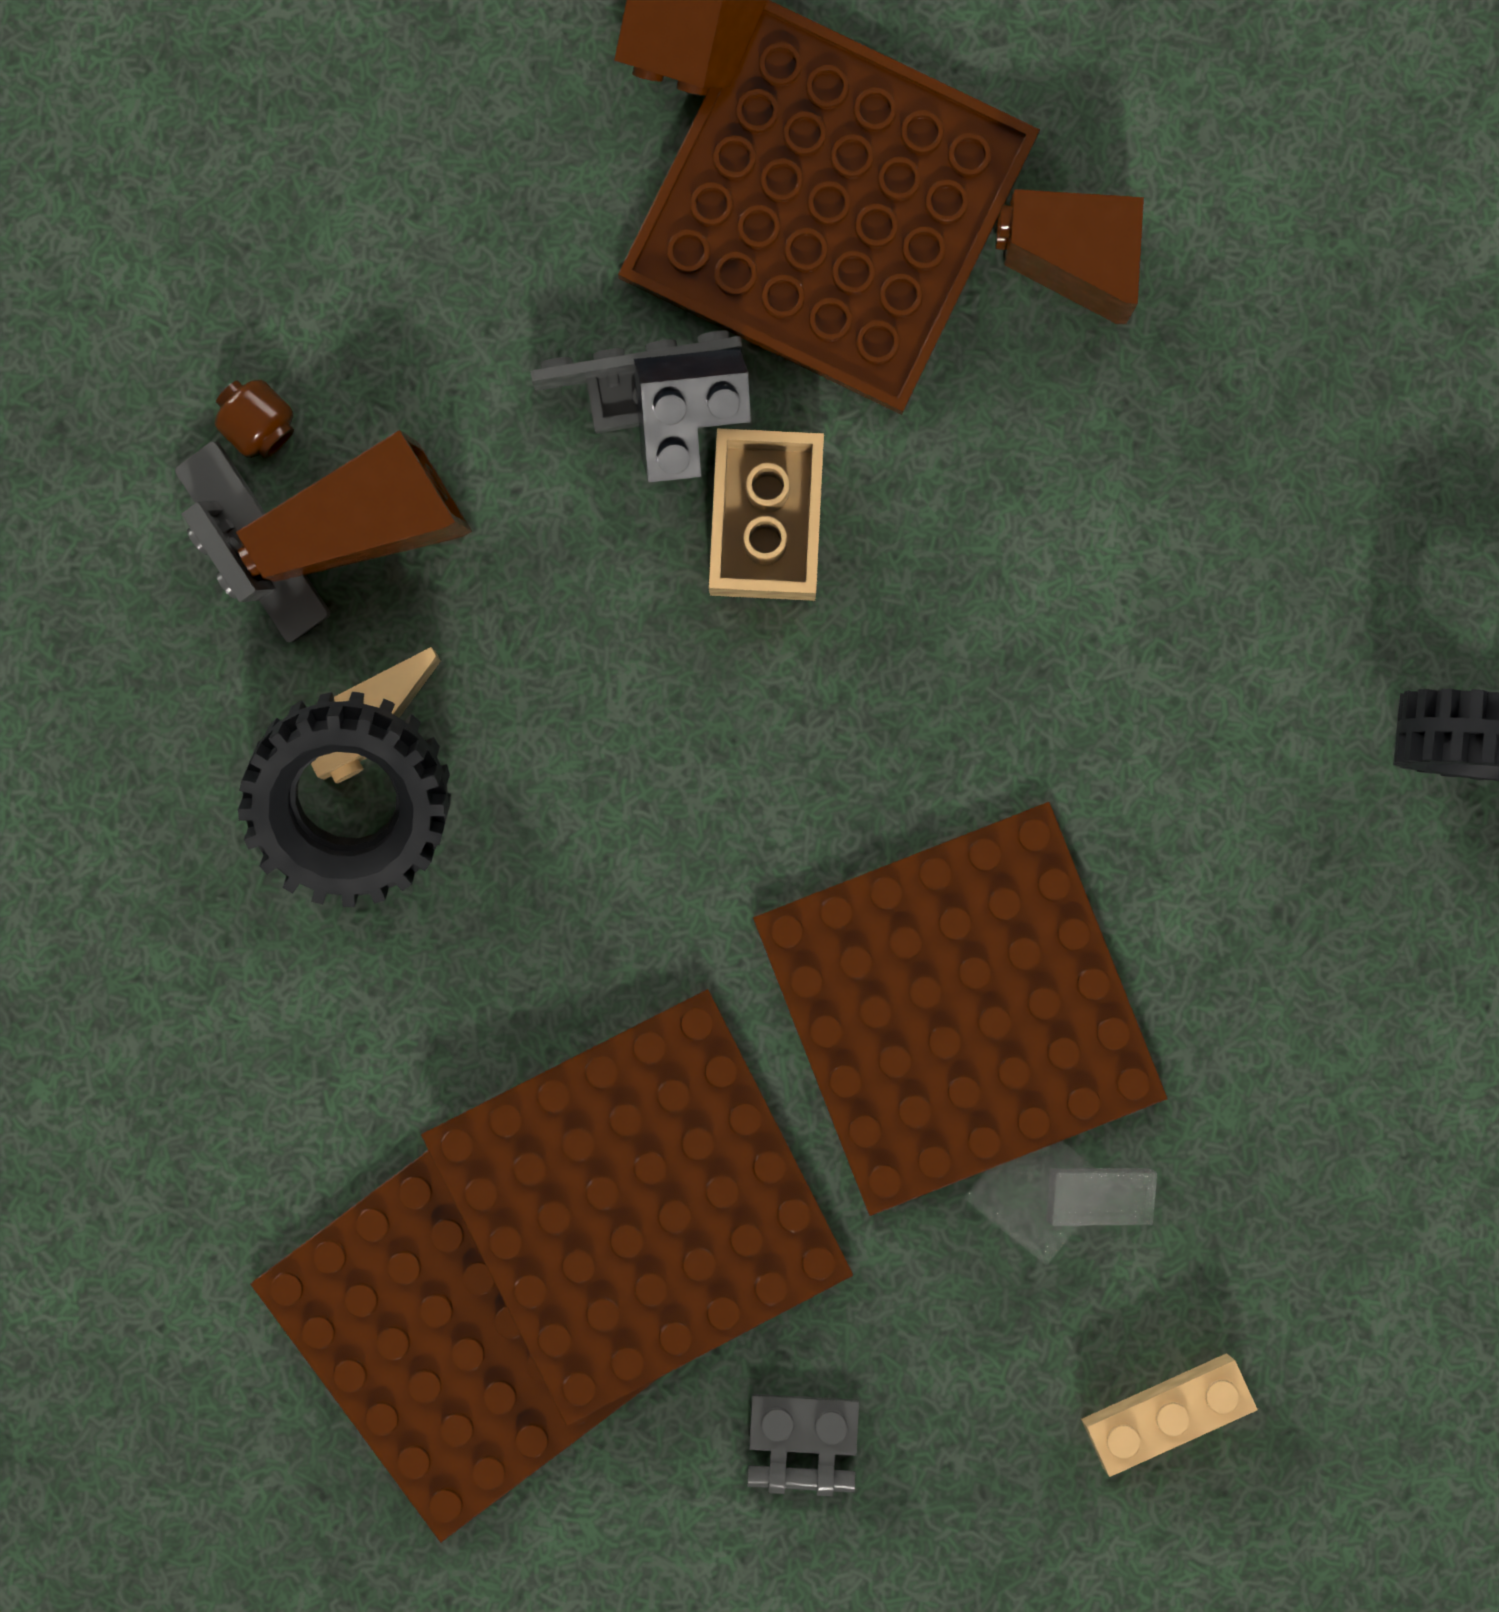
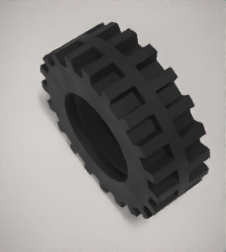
[1393,689,1499,781]
[238,692,451,907]

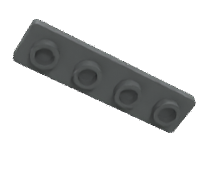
[530,331,743,434]
[175,442,331,642]

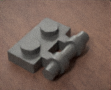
[747,1394,859,1497]

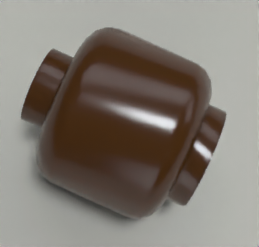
[215,379,294,459]

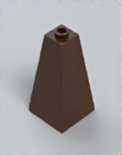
[236,430,472,582]

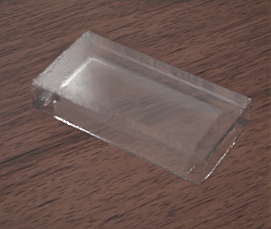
[1046,1168,1157,1226]

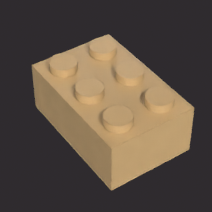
[709,428,824,601]

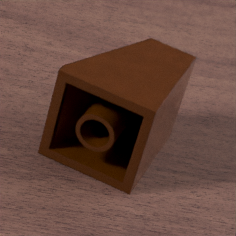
[614,0,767,95]
[995,189,1144,324]

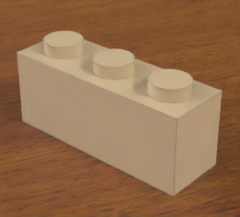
[1081,1353,1258,1477]

